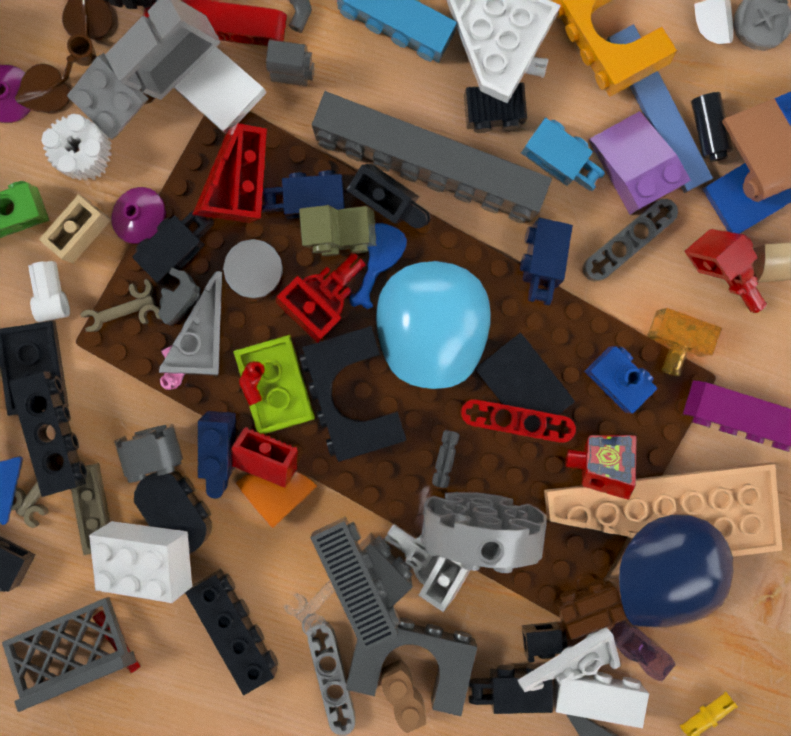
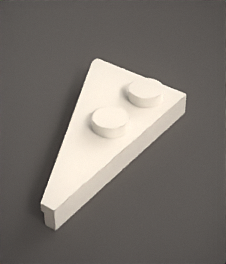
[518,627,621,692]

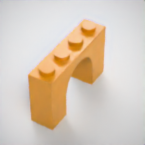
[552,0,677,97]

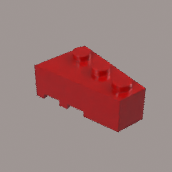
[192,123,267,223]

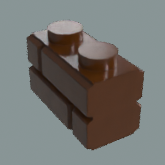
[554,579,627,641]

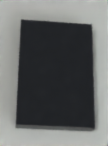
[0,321,69,416]
[475,333,575,438]

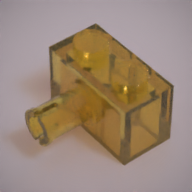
[647,308,722,377]

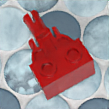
[684,229,767,313]
[276,253,366,343]

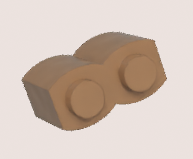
[382,659,426,733]

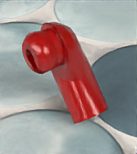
[239,361,265,406]

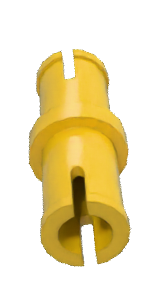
[679,691,738,736]

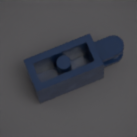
[262,170,345,219]
[520,217,573,305]
[198,411,236,499]

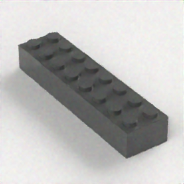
[312,91,552,224]

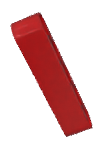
[143,0,287,47]

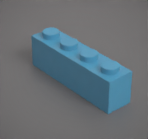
[337,0,457,63]

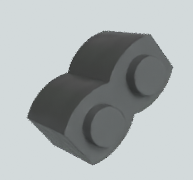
[266,40,315,86]

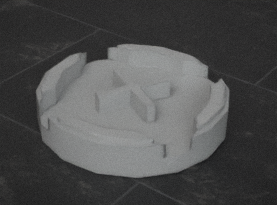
[733,0,791,51]
[223,239,283,299]

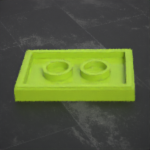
[233,335,315,434]

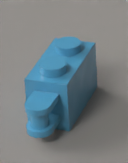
[521,118,605,191]

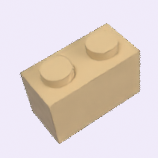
[39,194,111,264]

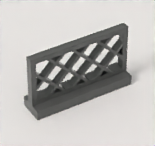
[2,597,137,712]

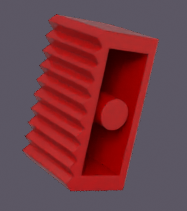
[231,427,298,488]

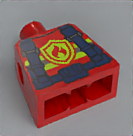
[565,435,636,500]

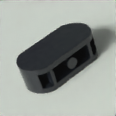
[134,471,212,554]

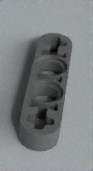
[583,199,678,282]

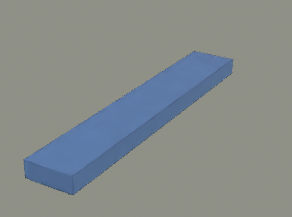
[606,24,713,193]

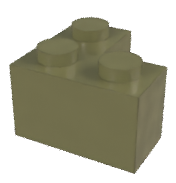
[299,205,377,256]

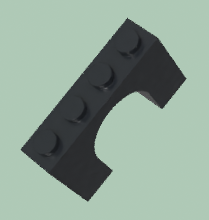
[300,326,407,462]

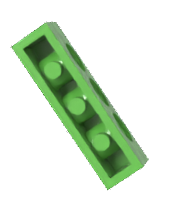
[0,181,50,238]

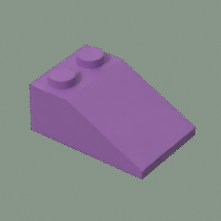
[589,111,691,215]

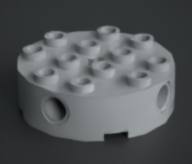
[420,492,547,573]

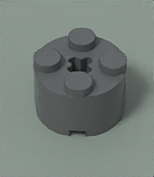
[114,424,183,483]

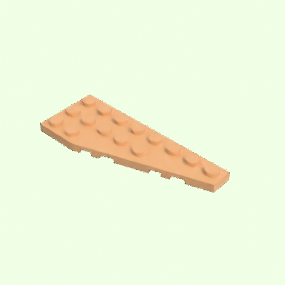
[544,463,783,557]

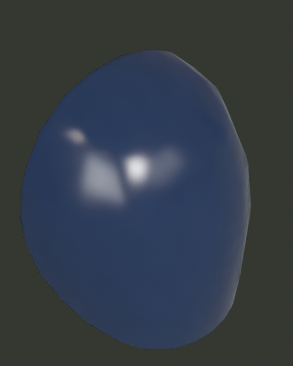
[619,515,734,628]

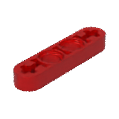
[460,399,576,443]

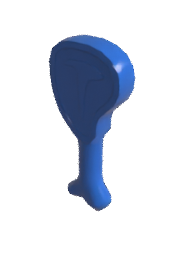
[349,223,407,309]

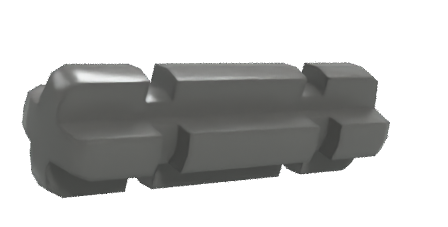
[432,430,459,488]

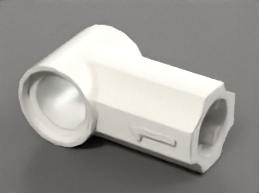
[28,261,70,322]

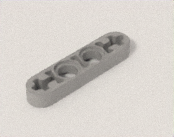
[307,621,356,736]

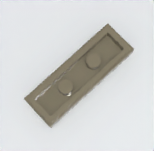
[71,463,110,555]

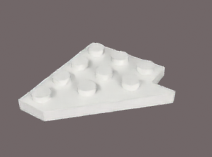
[446,0,560,103]

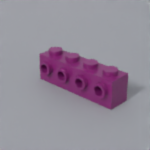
[683,380,791,452]

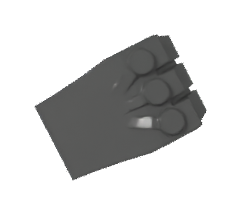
[158,268,202,326]

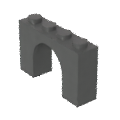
[346,618,477,716]

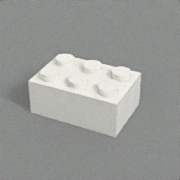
[89,521,192,603]

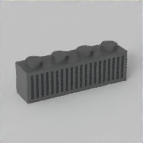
[310,517,401,652]

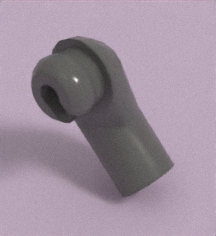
[288,0,312,33]

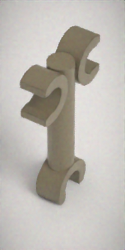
[80,279,161,332]
[11,454,64,528]

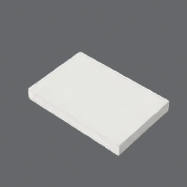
[174,47,267,134]

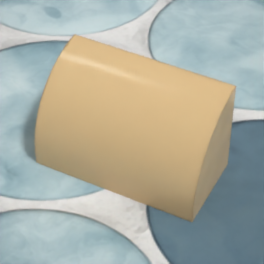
[753,243,791,282]

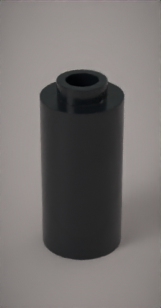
[691,92,733,162]

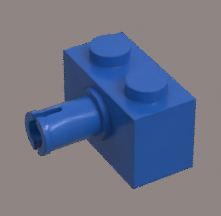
[584,346,658,414]

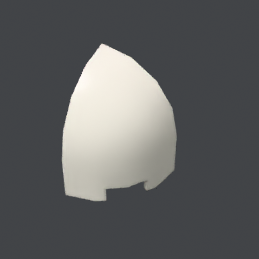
[694,0,734,44]

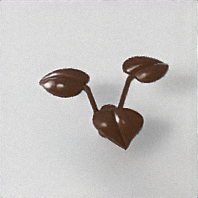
[15,0,155,113]

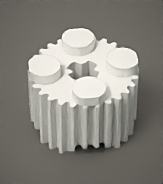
[41,114,112,180]

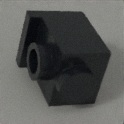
[522,622,568,663]

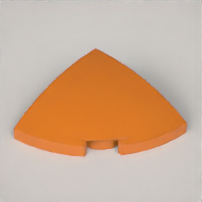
[236,471,318,528]

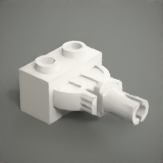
[384,524,470,612]

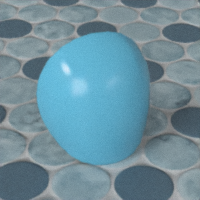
[376,261,491,389]

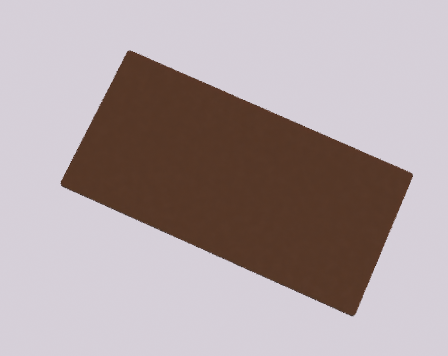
[76,111,716,617]

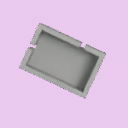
[105,0,221,100]

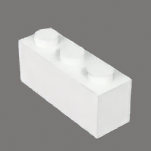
[553,672,649,728]

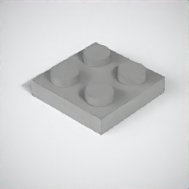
[67,53,148,140]

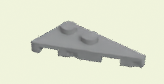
[159,271,222,375]

